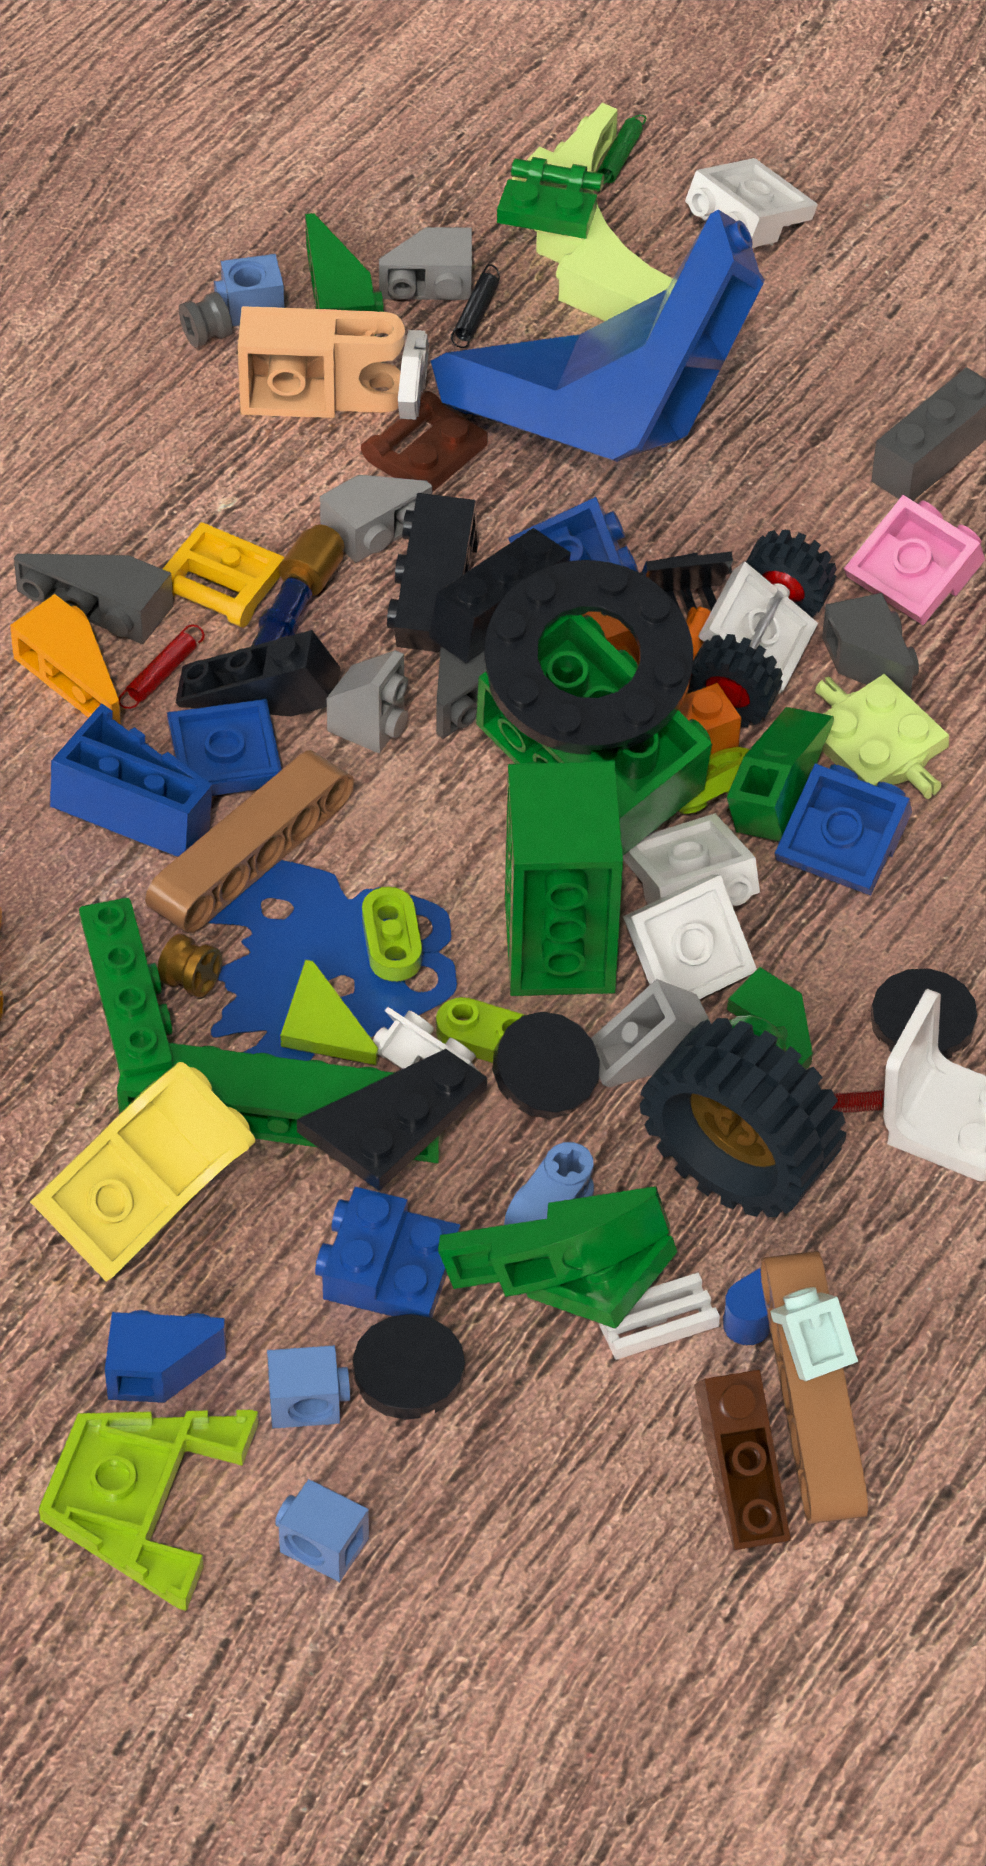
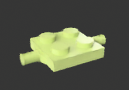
[815,674,949,799]

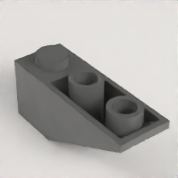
[14,554,173,644]

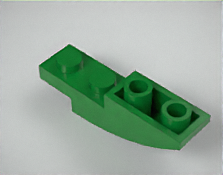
[438,1186,670,1297]

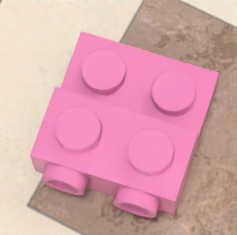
[844,495,985,625]

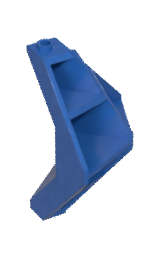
[431,209,765,462]

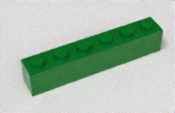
[117,1042,445,1163]

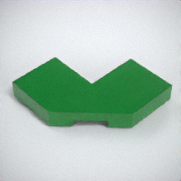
[727,967,813,1069]

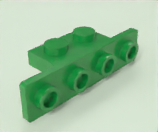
[79,898,173,1077]

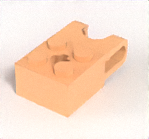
[237,306,405,418]

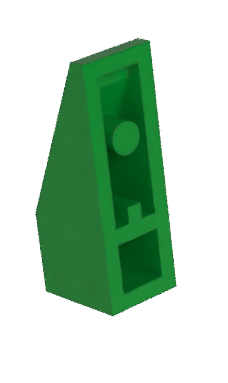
[305,213,384,336]

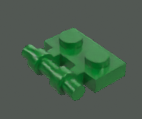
[497,157,604,239]

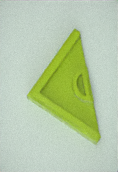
[280,960,378,1065]

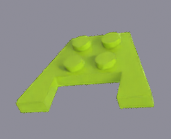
[39,1409,259,1611]

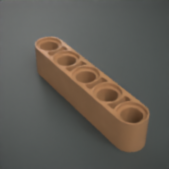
[145,750,354,933]
[761,1251,868,1524]

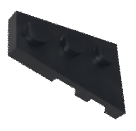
[297,1049,487,1191]

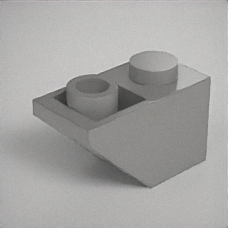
[379,227,472,300]
[320,475,432,563]
[326,650,408,754]

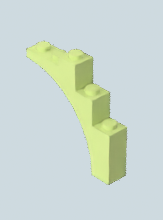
[512,103,673,321]

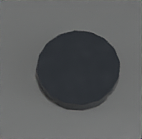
[871,968,978,1059]
[492,1012,600,1119]
[352,1314,465,1420]

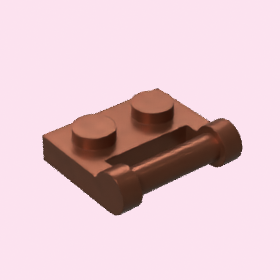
[361,391,488,493]

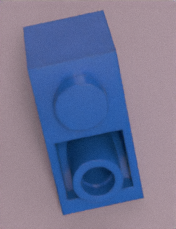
[105,1310,227,1403]

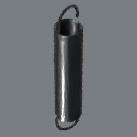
[451,264,500,348]

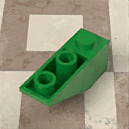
[727,707,834,841]

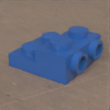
[508,497,639,572]
[774,763,912,896]
[315,1187,460,1318]

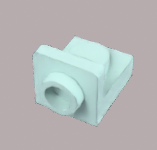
[770,1287,858,1381]

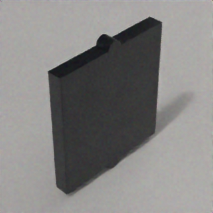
[640,551,733,592]

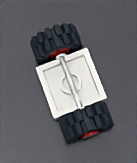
[687,530,837,727]

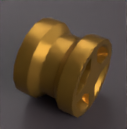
[157,934,222,997]

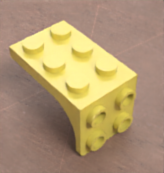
[30,1062,255,1282]

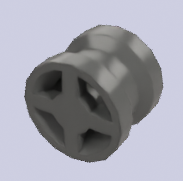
[179,292,232,348]

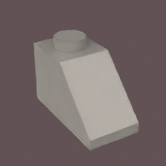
[591,979,711,1087]

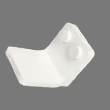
[883,989,986,1181]

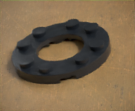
[484,560,693,755]

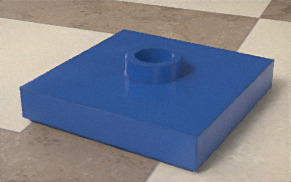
[167,699,282,796]

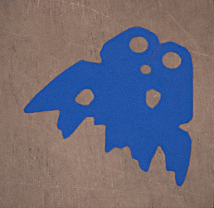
[208,860,457,1061]

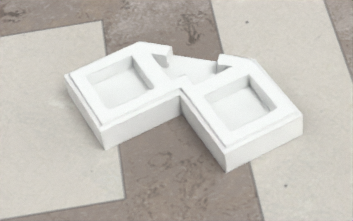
[398,330,429,420]

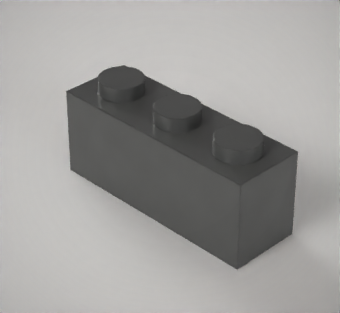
[871,367,986,501]

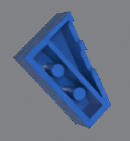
[50,703,212,857]

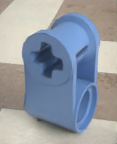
[504,1142,594,1225]

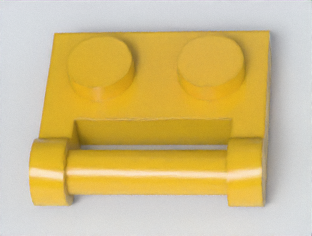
[163,522,285,628]

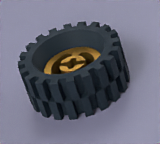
[640,1018,846,1218]

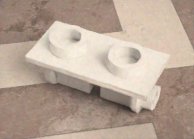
[373,1007,479,1071]

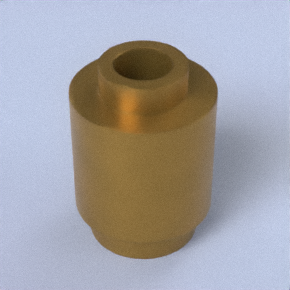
[279,524,344,596]

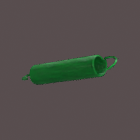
[597,115,647,185]

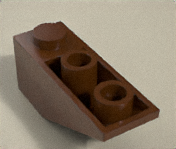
[694,1370,791,1550]

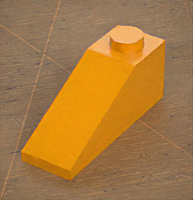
[10,594,121,725]

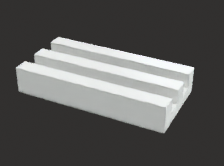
[598,1273,720,1360]

